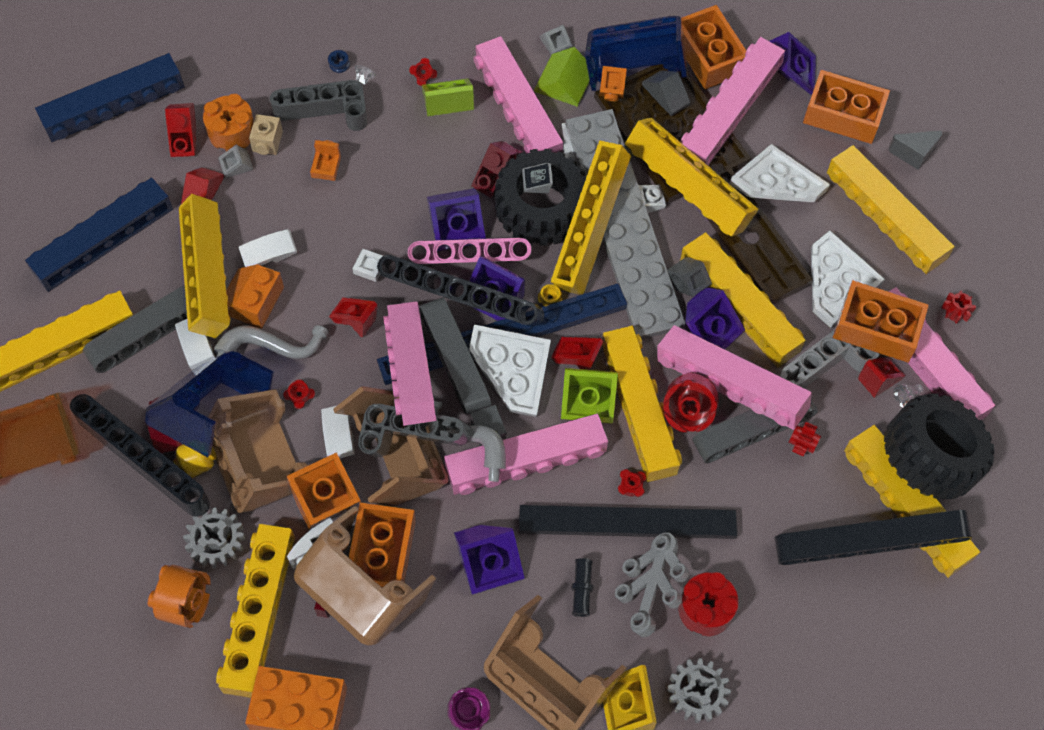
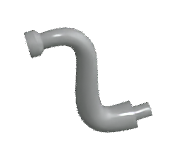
[213,325,328,368]
[428,401,506,482]

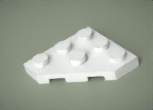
[729,144,830,202]
[811,231,885,328]
[469,325,551,417]

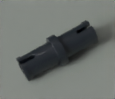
[571,558,594,617]

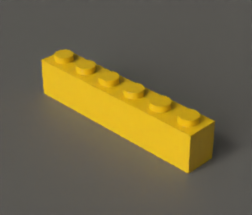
[625,118,759,237]
[550,140,631,295]
[827,145,955,274]
[179,194,230,338]
[680,232,806,368]
[0,291,133,392]
[602,325,682,482]
[844,425,980,578]

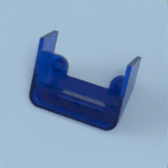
[585,16,687,91]
[145,351,274,457]

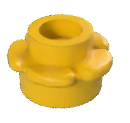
[538,284,562,307]

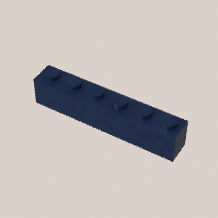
[35,53,185,143]
[25,177,174,292]

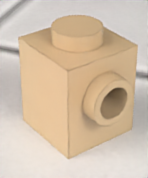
[249,114,283,155]

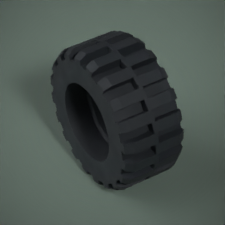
[495,149,586,246]
[884,394,995,499]

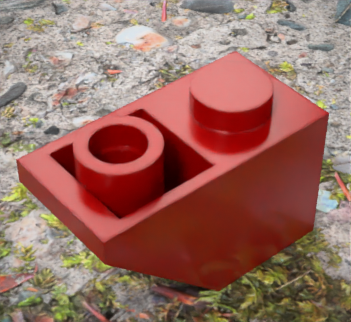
[165,103,196,157]

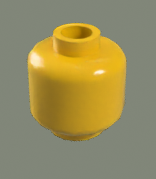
[174,438,216,478]

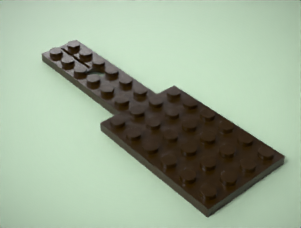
[594,55,813,304]

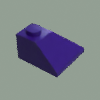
[769,32,816,95]
[686,288,745,350]
[454,525,525,595]

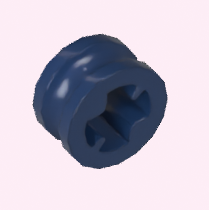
[328,50,350,73]

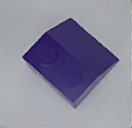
[427,188,486,251]

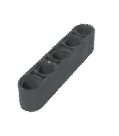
[83,285,187,373]
[419,297,491,415]
[692,388,818,464]

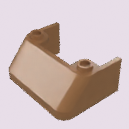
[333,386,448,505]
[294,506,436,645]
[484,595,627,730]

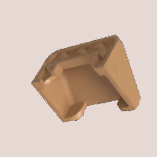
[206,389,308,513]

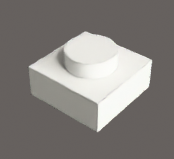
[352,249,382,282]

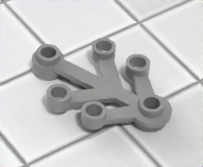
[615,533,689,637]

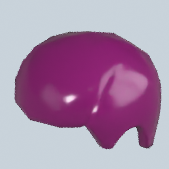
[447,687,491,730]

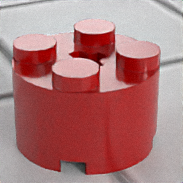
[663,372,719,433]
[678,572,738,637]

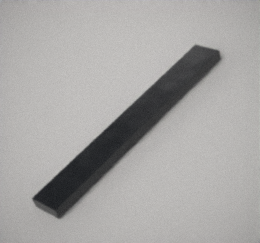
[519,505,737,539]

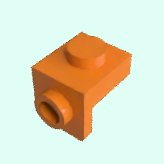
[600,66,627,102]
[310,140,341,181]

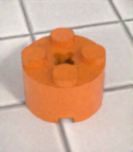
[203,94,254,151]
[148,565,211,628]

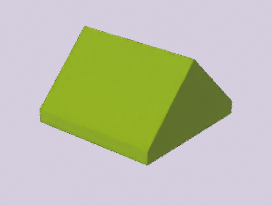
[534,47,595,107]
[422,78,474,116]
[561,368,618,423]

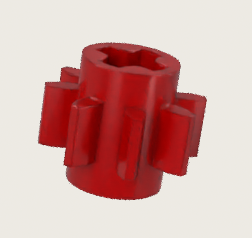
[941,290,976,324]
[788,422,821,457]

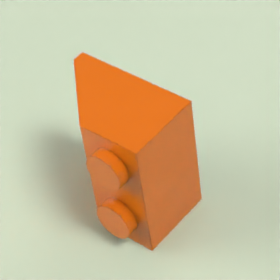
[226,264,284,329]
[286,452,361,529]

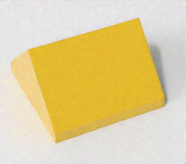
[603,665,657,730]

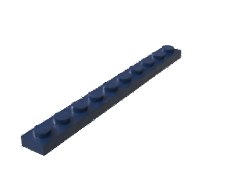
[376,283,628,385]

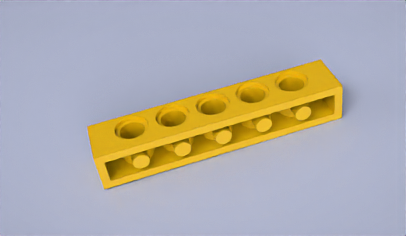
[216,524,295,698]

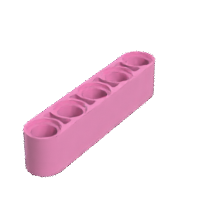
[408,238,531,264]

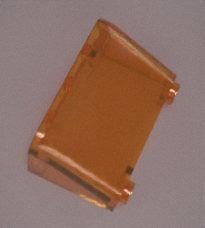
[0,392,81,479]

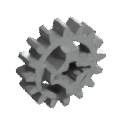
[183,507,246,568]
[667,658,731,723]

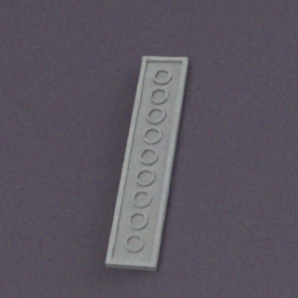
[565,109,686,339]

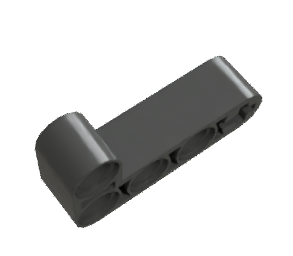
[270,80,368,131]
[359,404,471,458]

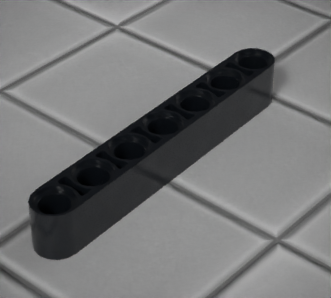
[377,255,544,327]
[69,394,210,517]
[774,510,972,565]

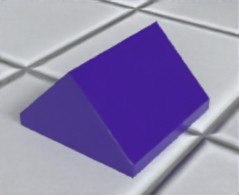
[470,256,525,321]

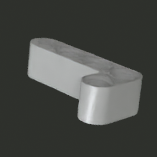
[780,330,879,388]

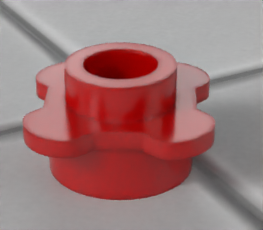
[409,58,437,86]
[283,379,315,409]
[618,469,646,497]

